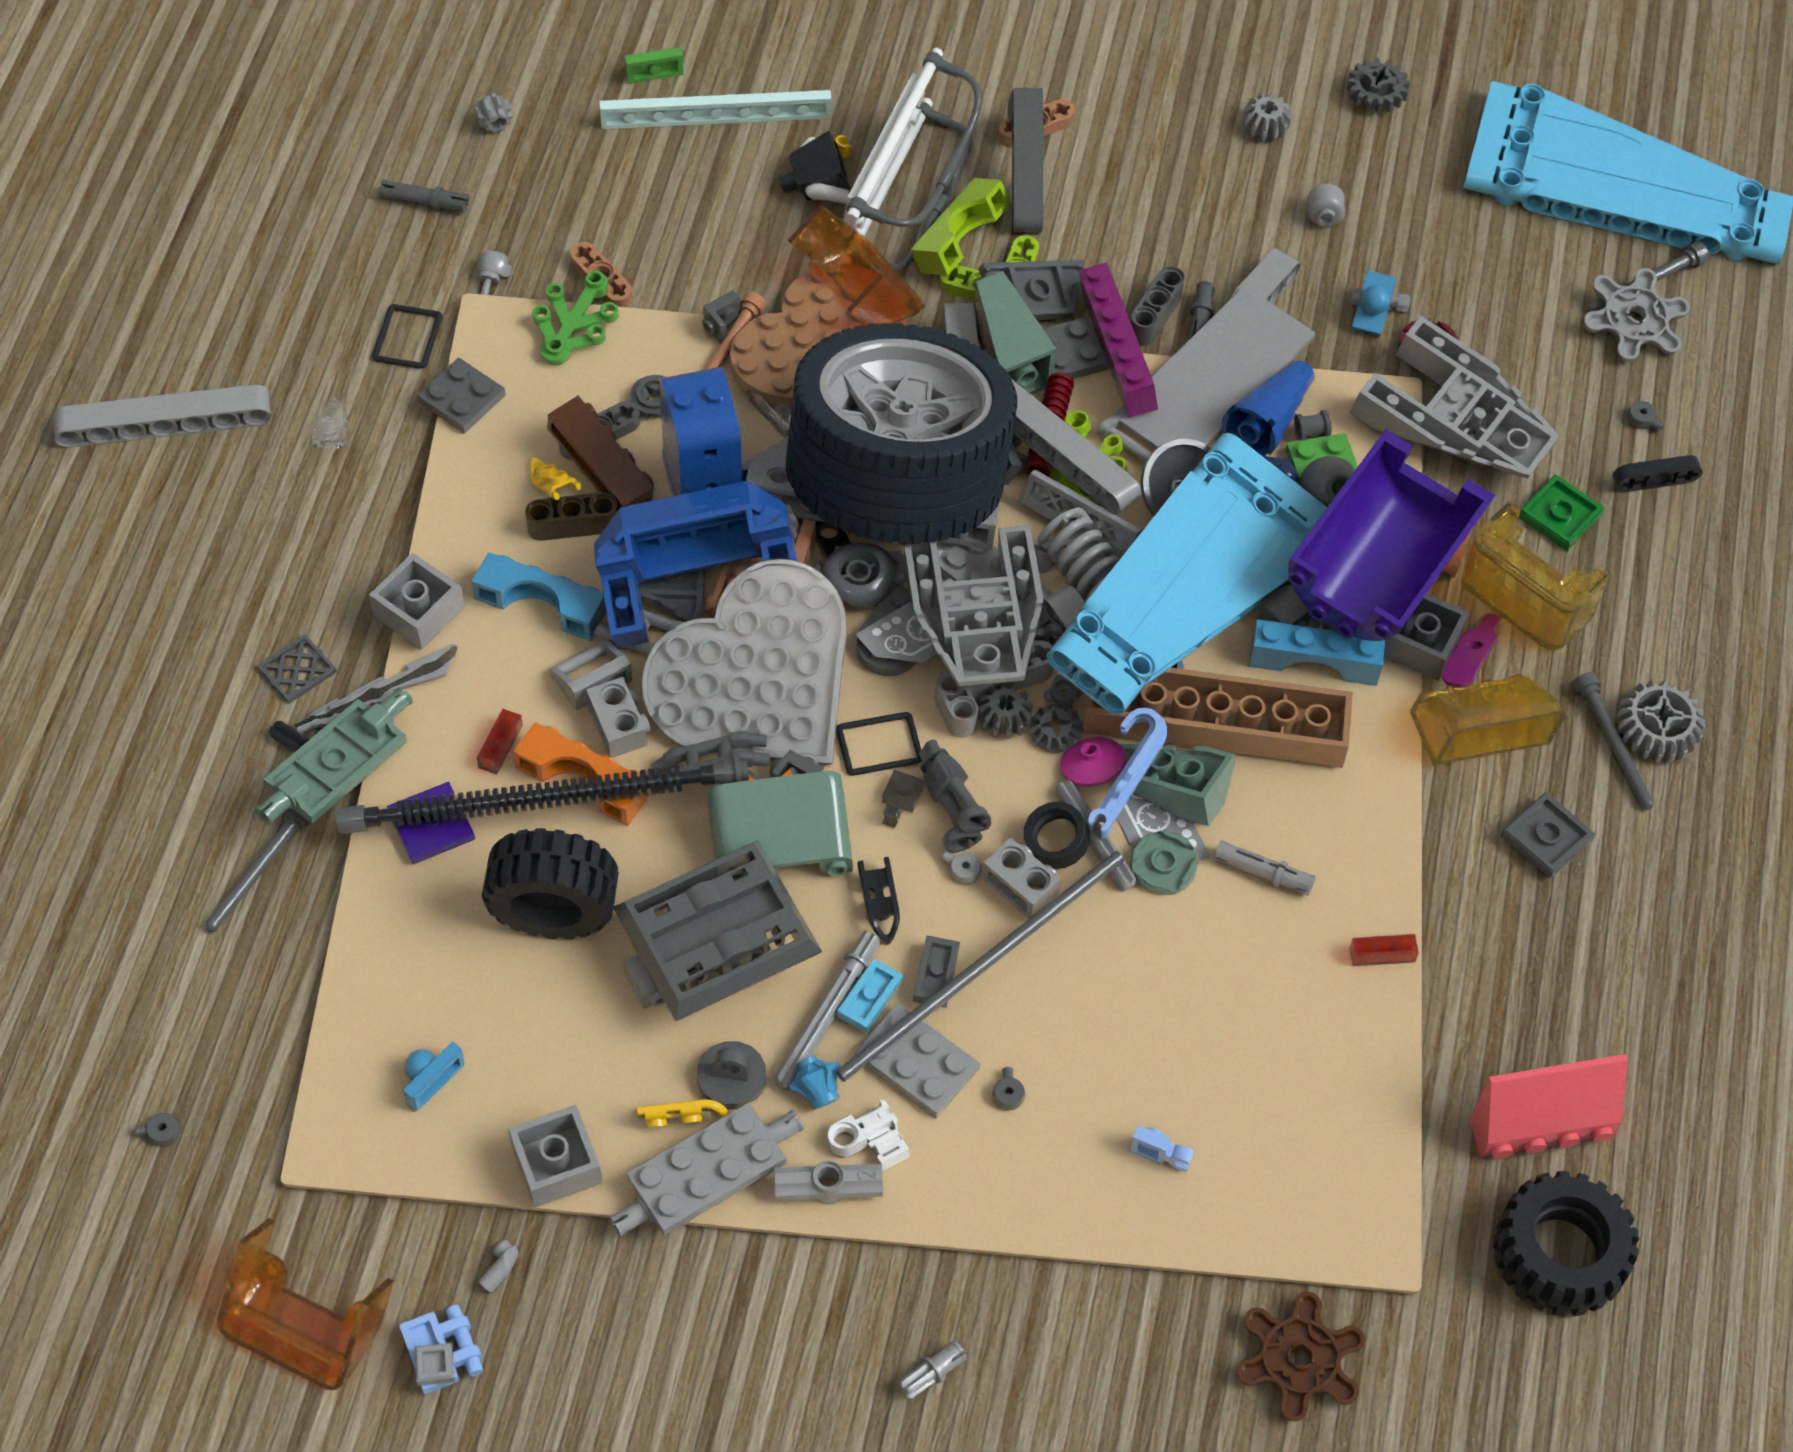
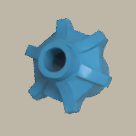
[788,1055,840,1110]

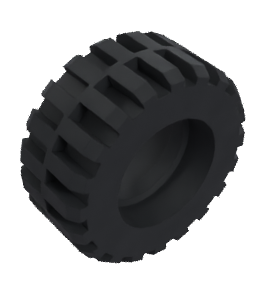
[482,828,619,939]
[1493,1171,1639,1316]

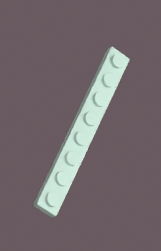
[600,90,831,129]

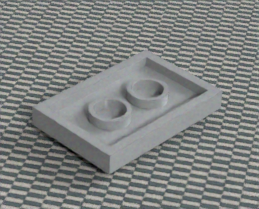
[855,1003,980,1118]

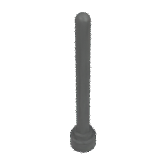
[1587,241,1709,312]
[1571,672,1654,810]
[205,808,310,932]

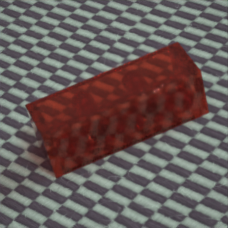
[477,709,523,775]
[1349,934,1419,966]

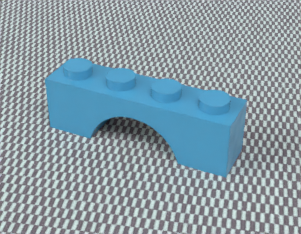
[472,552,607,641]
[1249,619,1385,686]

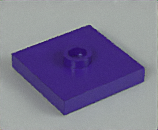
[387,781,475,864]

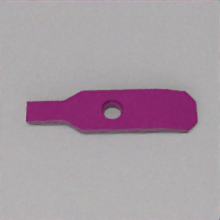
[1441,613,1502,688]

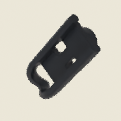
[857,857,900,945]

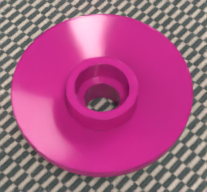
[1060,737,1126,787]

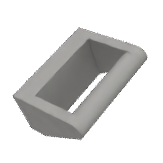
[549,639,632,710]

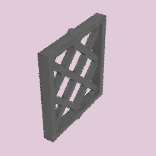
[257,634,337,704]

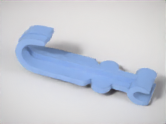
[1088,708,1167,839]

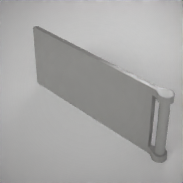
[1097,286,1315,463]

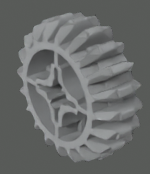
[1615,680,1705,764]

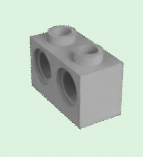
[586,677,650,758]
[982,837,1061,919]

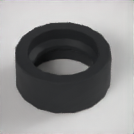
[1024,801,1090,869]

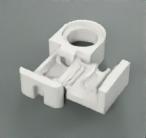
[828,1100,910,1172]

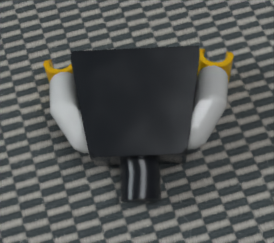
[778,131,852,204]

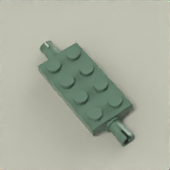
[255,687,413,825]

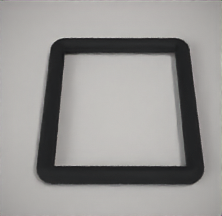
[372,304,442,368]
[836,712,922,775]

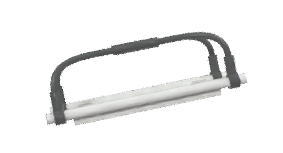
[837,48,982,273]

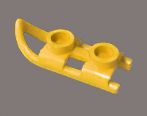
[530,457,581,500]
[637,1099,729,1128]

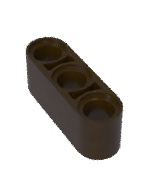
[525,493,618,541]

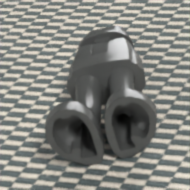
[919,740,991,853]

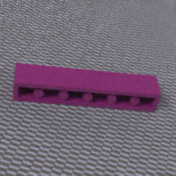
[1078,262,1158,418]

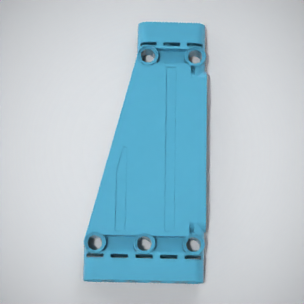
[1463,81,1793,265]
[1047,433,1327,715]

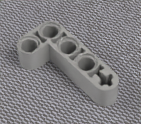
[935,640,1053,738]

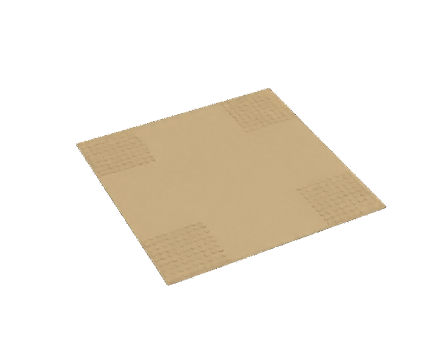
[281,293,1422,1294]

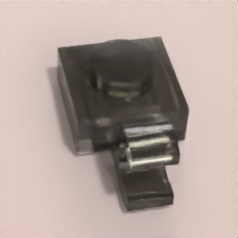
[882,769,925,828]

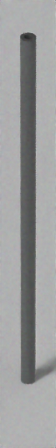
[836,851,1124,1082]

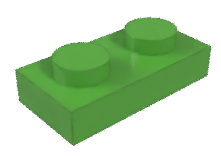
[624,47,684,84]

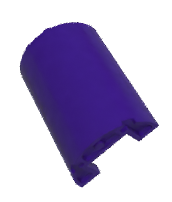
[1288,429,1496,641]

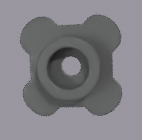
[1044,675,1083,709]

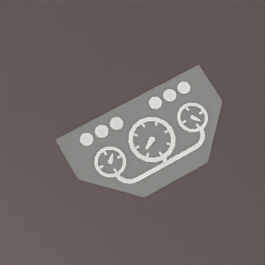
[855,578,953,663]
[1117,793,1210,861]

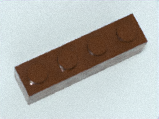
[547,395,654,510]

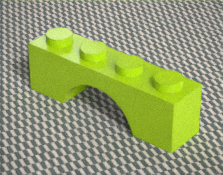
[910,178,1011,276]

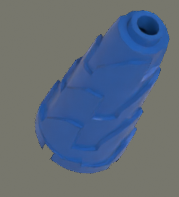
[1221,360,1315,457]

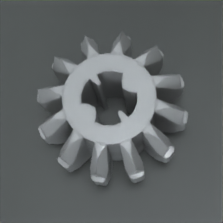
[1242,93,1292,142]

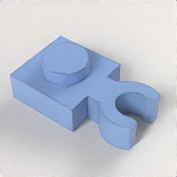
[1130,1125,1194,1172]

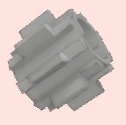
[475,93,513,133]

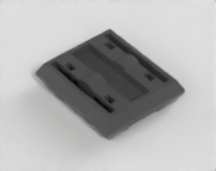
[613,840,822,1022]

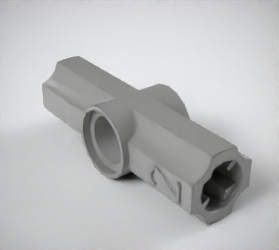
[774,1160,883,1204]

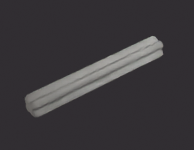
[1056,780,1136,891]

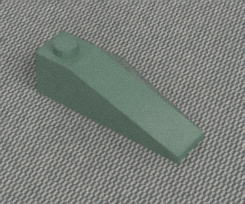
[1111,744,1236,826]

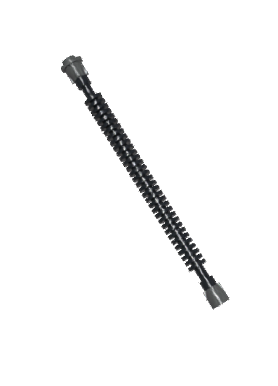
[336,754,749,835]

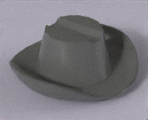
[822,543,895,607]

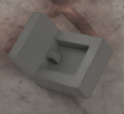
[770,749,823,778]

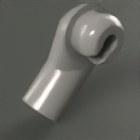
[478,1240,519,1293]

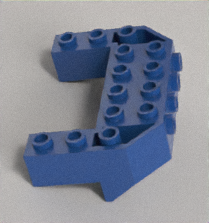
[594,481,798,649]

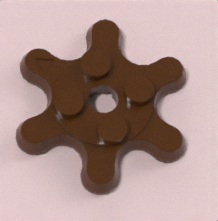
[1237,1291,1365,1422]

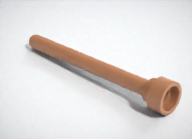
[705,291,766,370]

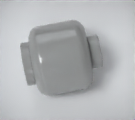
[1307,184,1345,227]

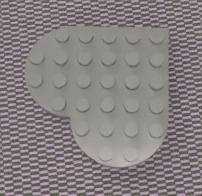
[642,559,847,764]

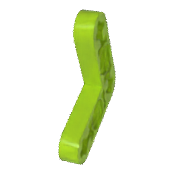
[939,235,1039,301]

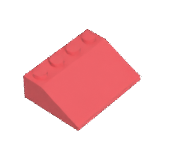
[1469,1054,1628,1160]

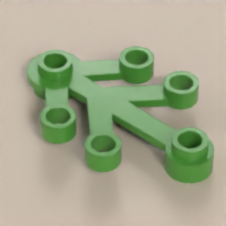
[532,270,619,365]

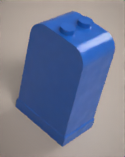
[659,367,742,496]

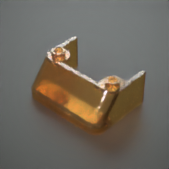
[788,205,926,326]
[217,1218,395,1390]

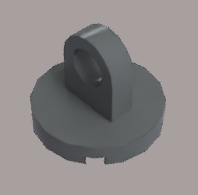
[697,1041,766,1109]

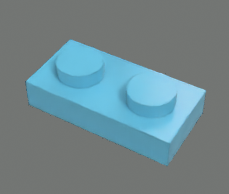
[837,959,903,1033]

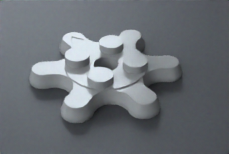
[1584,268,1690,362]

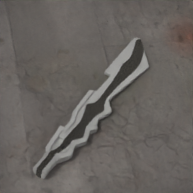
[294,644,458,734]

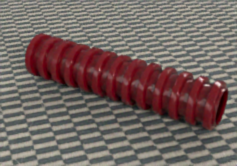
[1024,372,1074,477]

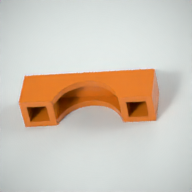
[513,722,649,826]

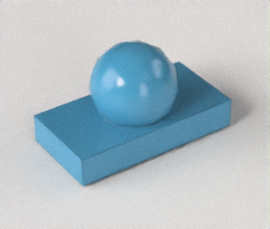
[1351,270,1397,337]
[403,1041,465,1112]

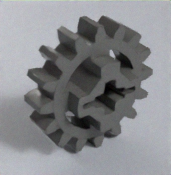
[1346,58,1410,113]

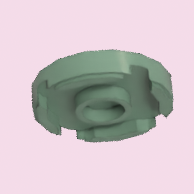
[1130,830,1198,895]

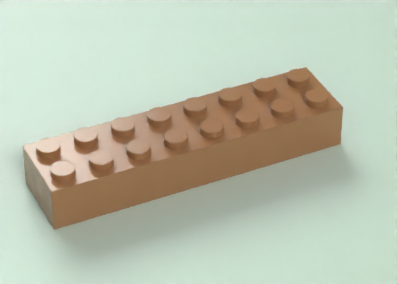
[1082,667,1353,768]

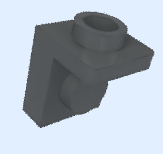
[702,290,740,344]

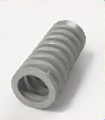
[1037,507,1120,603]

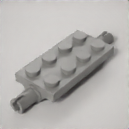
[609,1103,804,1237]

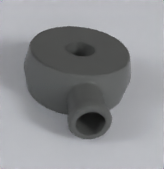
[1627,401,1664,432]
[992,1067,1025,1110]
[135,1113,180,1146]

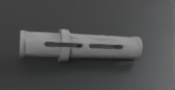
[1214,840,1316,896]

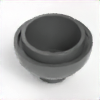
[1299,456,1356,507]

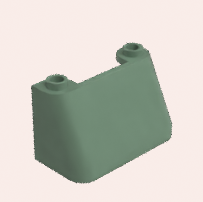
[708,771,853,881]

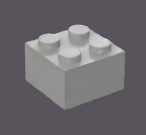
[369,553,465,650]
[508,1105,602,1208]

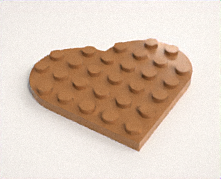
[730,265,907,406]

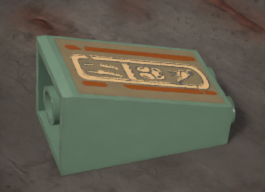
[974,271,1056,395]

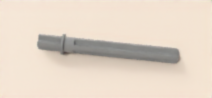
[774,930,881,1090]

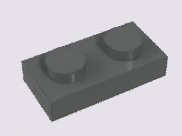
[913,935,960,1008]

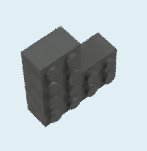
[1322,594,1470,681]

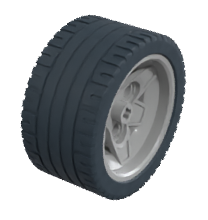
[785,323,1018,544]

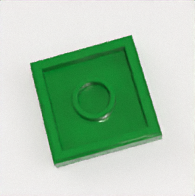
[1517,474,1605,552]

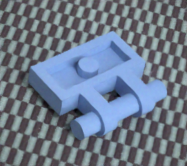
[399,1305,484,1395]

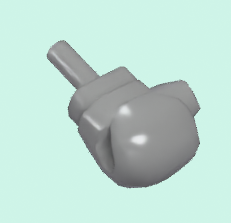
[478,250,512,295]

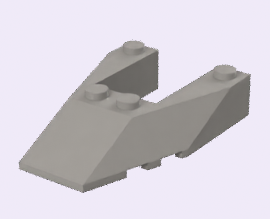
[1350,316,1559,479]
[903,525,1043,687]

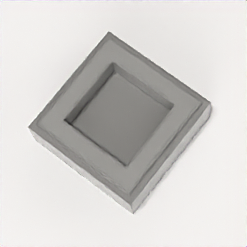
[414,1342,455,1386]

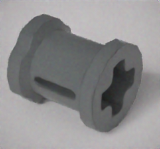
[1294,410,1332,440]

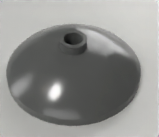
[1141,438,1211,517]

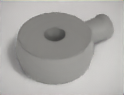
[941,851,981,884]

